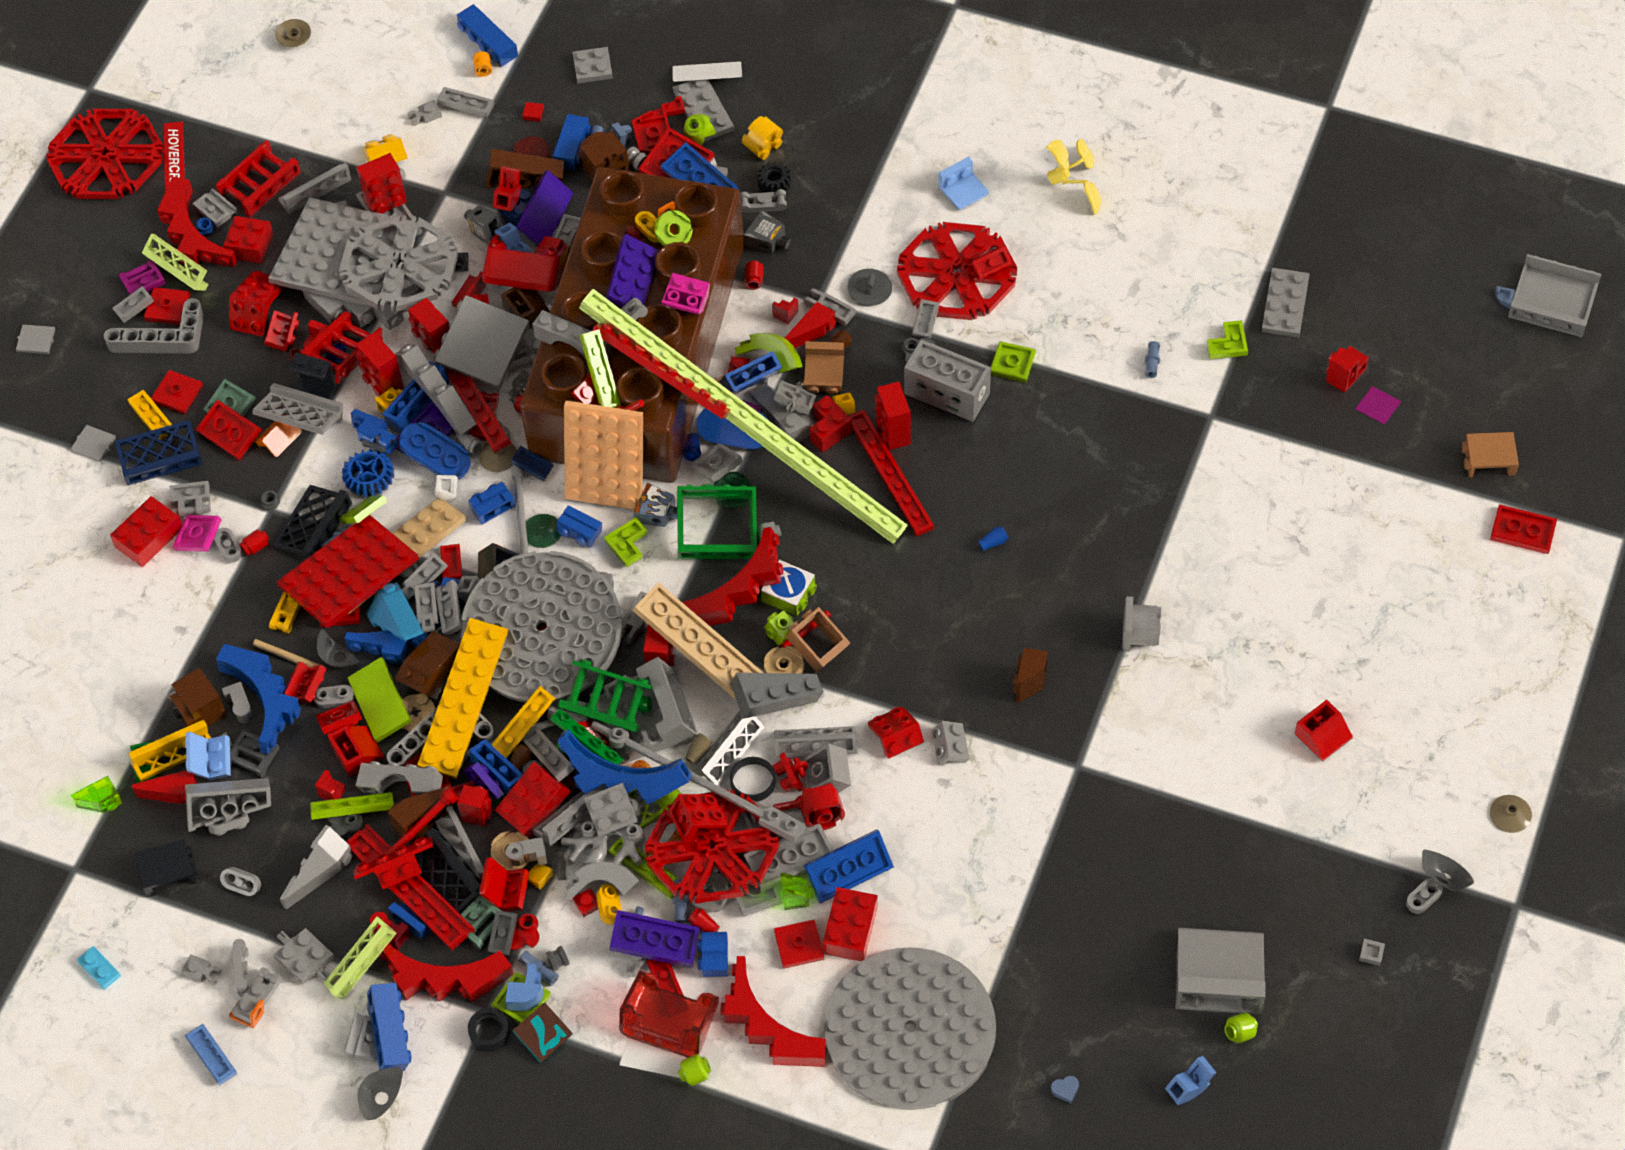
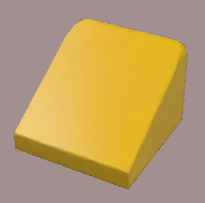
[832,393,856,415]
[528,863,554,890]

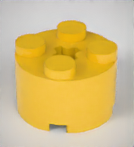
[742,116,783,160]

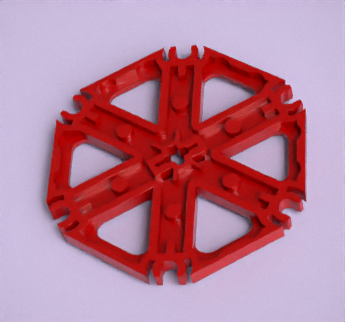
[46,109,164,199]
[897,222,1017,320]
[645,789,780,904]

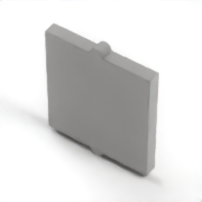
[16,325,55,354]
[71,425,116,462]

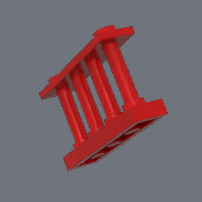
[216,140,301,217]
[301,311,383,384]

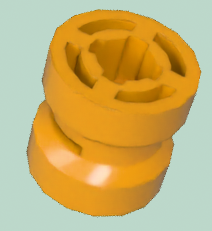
[472,52,492,77]

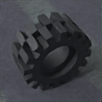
[757,161,791,193]

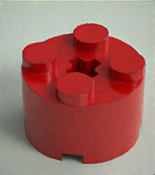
[799,783,845,831]

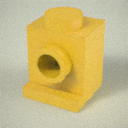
[374,387,402,413]

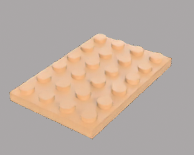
[564,401,643,510]

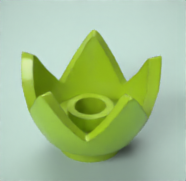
[683,114,716,146]

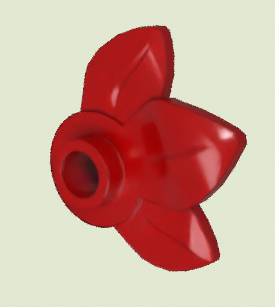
[511,914,540,950]

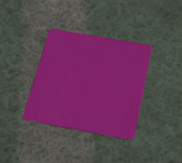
[1355,386,1401,424]

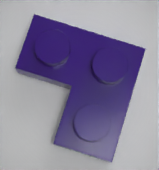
[462,762,504,801]

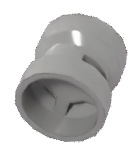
[627,147,648,171]

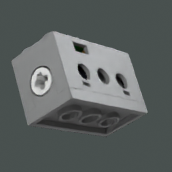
[904,339,991,422]

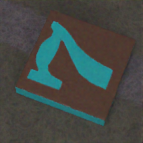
[512,1002,573,1063]

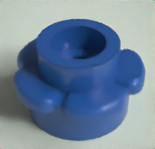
[196,218,214,235]

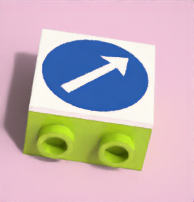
[761,560,817,616]

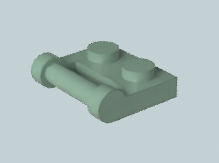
[461,895,501,949]

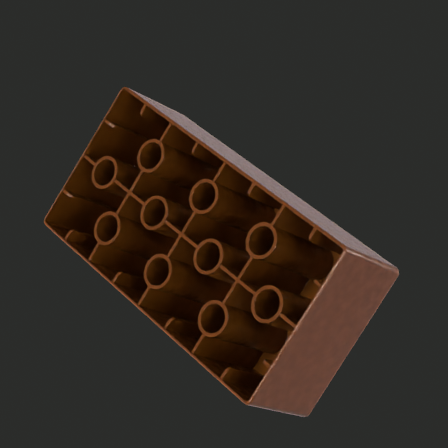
[520,167,744,483]

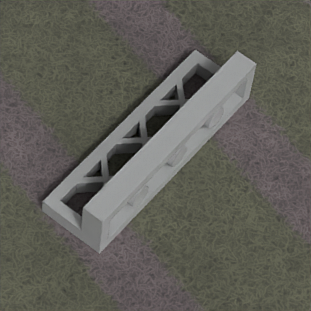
[278,163,351,214]
[692,711,764,786]
[774,726,857,758]
[533,783,606,846]
[435,805,483,891]

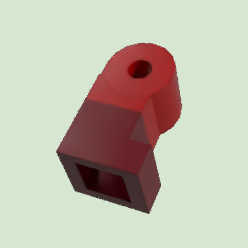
[370,912,411,950]

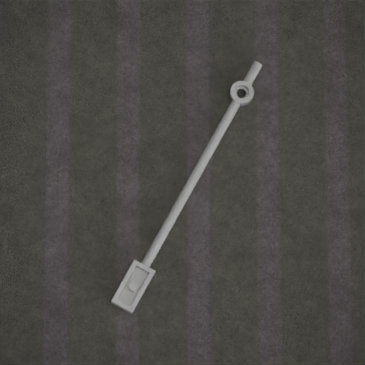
[591,721,806,843]

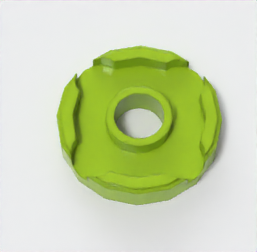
[654,210,692,246]

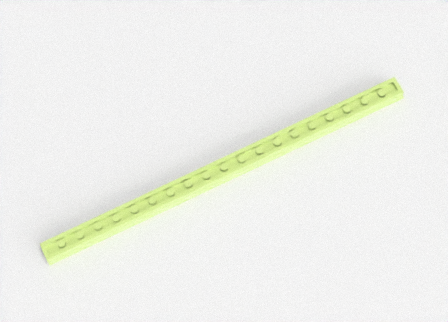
[579,289,907,544]

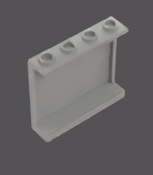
[1508,254,1601,337]
[433,295,529,393]

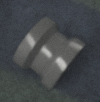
[545,946,570,972]

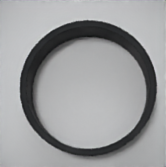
[730,757,776,802]

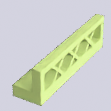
[142,234,209,291]
[324,917,396,1000]

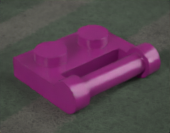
[118,259,166,295]

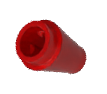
[688,908,720,932]

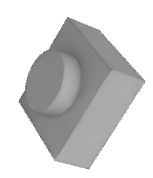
[1359,939,1385,966]

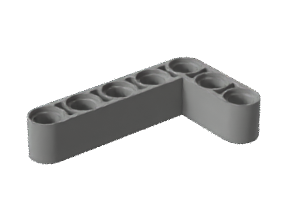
[104,298,204,354]
[387,707,494,766]

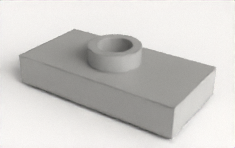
[912,299,940,339]

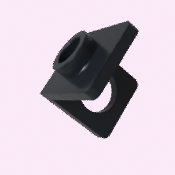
[454,252,469,272]

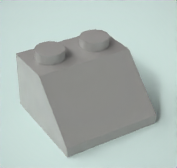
[801,743,851,792]

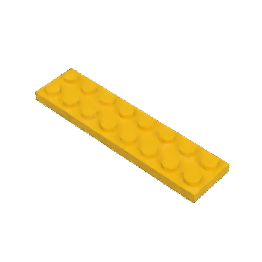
[417,618,509,779]

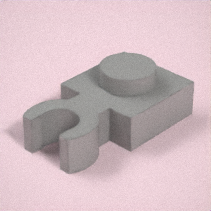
[407,100,442,126]
[181,954,222,985]

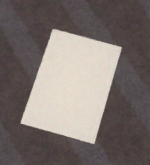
[620,1005,724,1085]

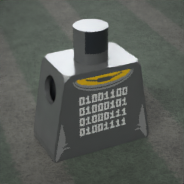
[464,205,502,245]
[744,210,791,254]

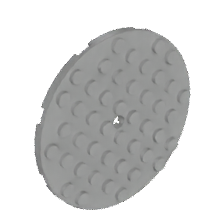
[461,551,622,703]
[824,947,996,1110]

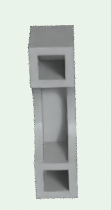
[533,310,612,360]
[356,761,443,795]

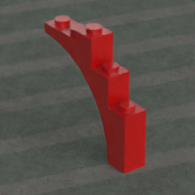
[157,176,237,267]
[682,527,783,626]
[379,943,514,1003]
[720,956,826,1067]

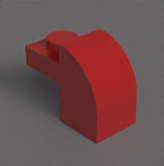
[493,166,521,211]

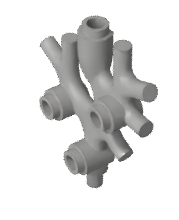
[561,795,645,866]

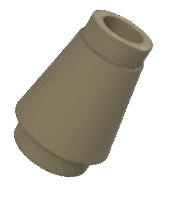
[685,733,712,765]

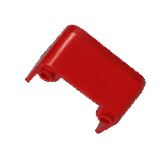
[482,235,568,292]

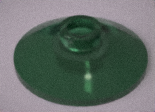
[526,514,561,548]

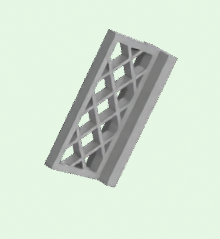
[253,383,343,435]

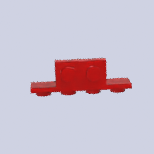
[353,837,433,889]

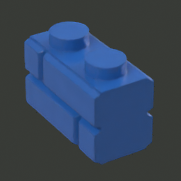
[468,482,515,525]
[556,505,602,548]

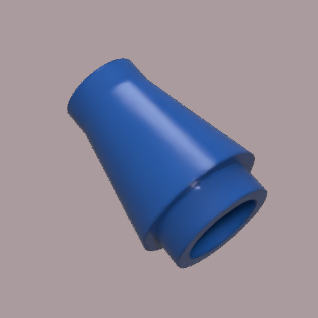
[978,526,1009,551]

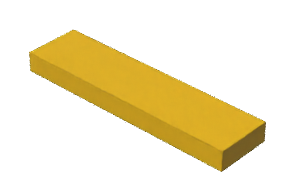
[491,686,556,759]

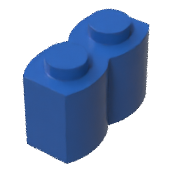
[698,932,728,977]

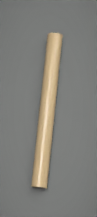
[253,639,326,668]

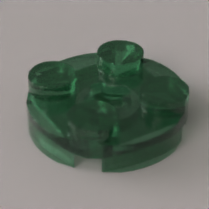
[713,472,752,508]

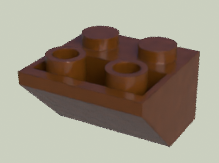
[501,287,550,329]
[1013,647,1048,703]

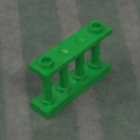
[558,659,653,733]

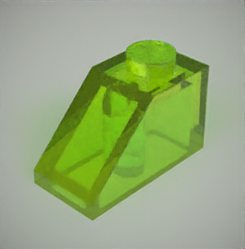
[71,775,122,813]
[780,873,813,910]

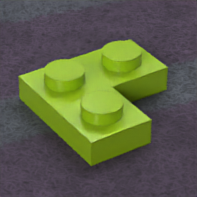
[1207,320,1248,359]
[604,517,648,568]

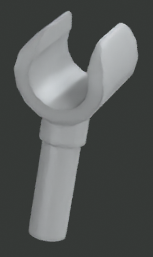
[626,958,649,977]

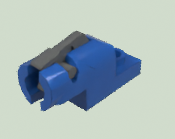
[350,409,398,454]

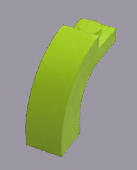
[734,333,803,373]

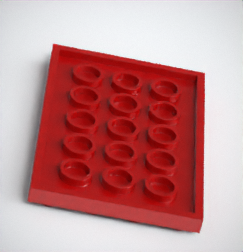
[277,515,419,629]

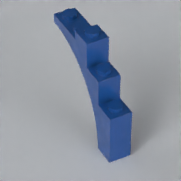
[345,577,463,665]
[216,644,301,755]
[557,729,692,805]

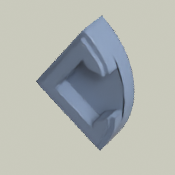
[1495,286,1515,308]

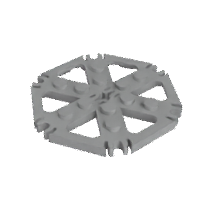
[339,215,458,312]

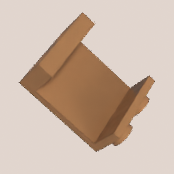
[803,341,844,394]
[1461,432,1519,477]

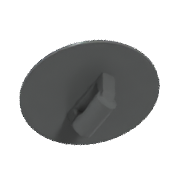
[847,269,892,306]

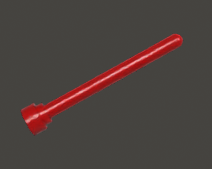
[385,786,459,855]

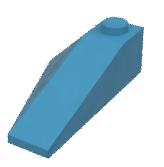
[366,582,423,641]

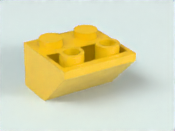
[361,134,408,162]

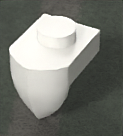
[434,475,458,503]

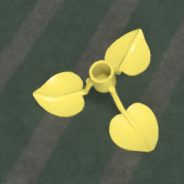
[1046,139,1101,215]

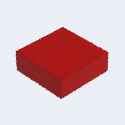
[522,102,544,122]

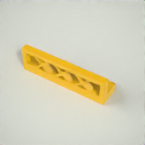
[129,720,211,781]

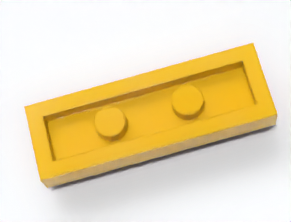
[127,390,173,440]

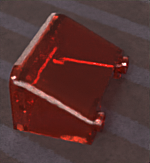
[619,970,719,1058]

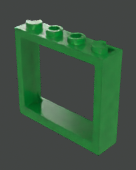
[677,484,757,559]

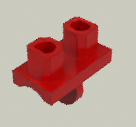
[772,752,809,792]

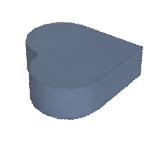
[1051,1076,1079,1104]

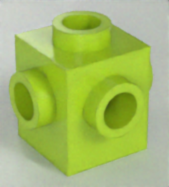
[764,610,794,646]

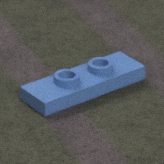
[185,1024,238,1086]

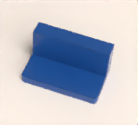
[388,902,431,940]

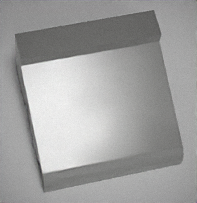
[589,657,698,765]
[1175,928,1265,1014]

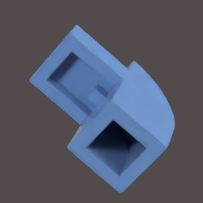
[494,223,532,253]
[505,963,544,1011]
[1165,1056,1216,1105]

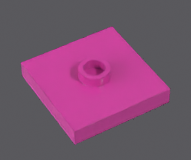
[173,515,222,552]

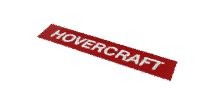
[163,121,185,192]

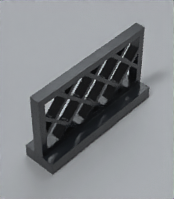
[272,485,352,559]
[414,828,481,914]

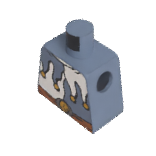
[634,483,677,527]

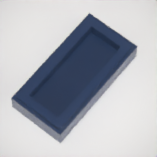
[510,445,554,482]

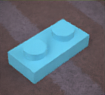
[77,946,121,990]

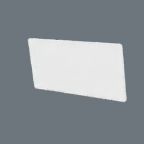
[673,62,742,82]

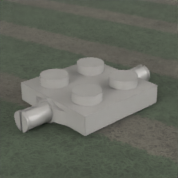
[773,380,816,415]
[274,928,334,985]

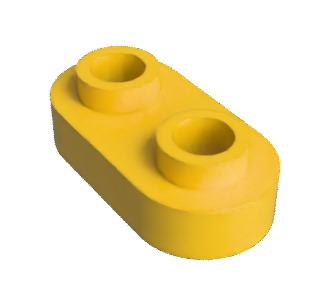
[635,211,659,243]
[596,884,622,925]

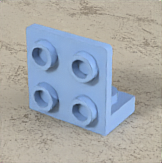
[938,156,989,210]
[185,732,231,780]

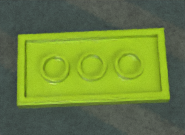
[347,657,412,742]

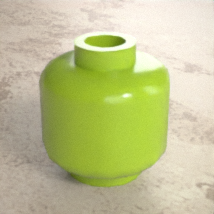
[1224,1012,1258,1043]
[678,1054,711,1086]

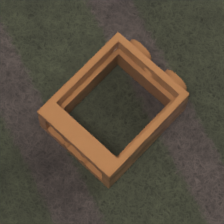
[785,607,850,672]

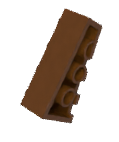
[485,149,564,189]

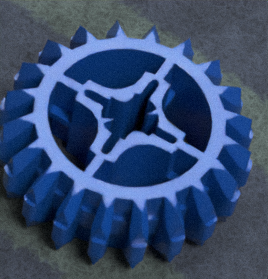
[342,449,395,498]

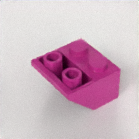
[661,273,710,315]

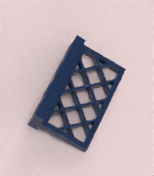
[115,420,203,486]

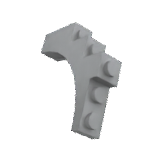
[303,284,425,331]
[395,344,477,435]

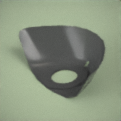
[317,629,361,669]
[1422,849,1474,891]
[358,1068,403,1120]

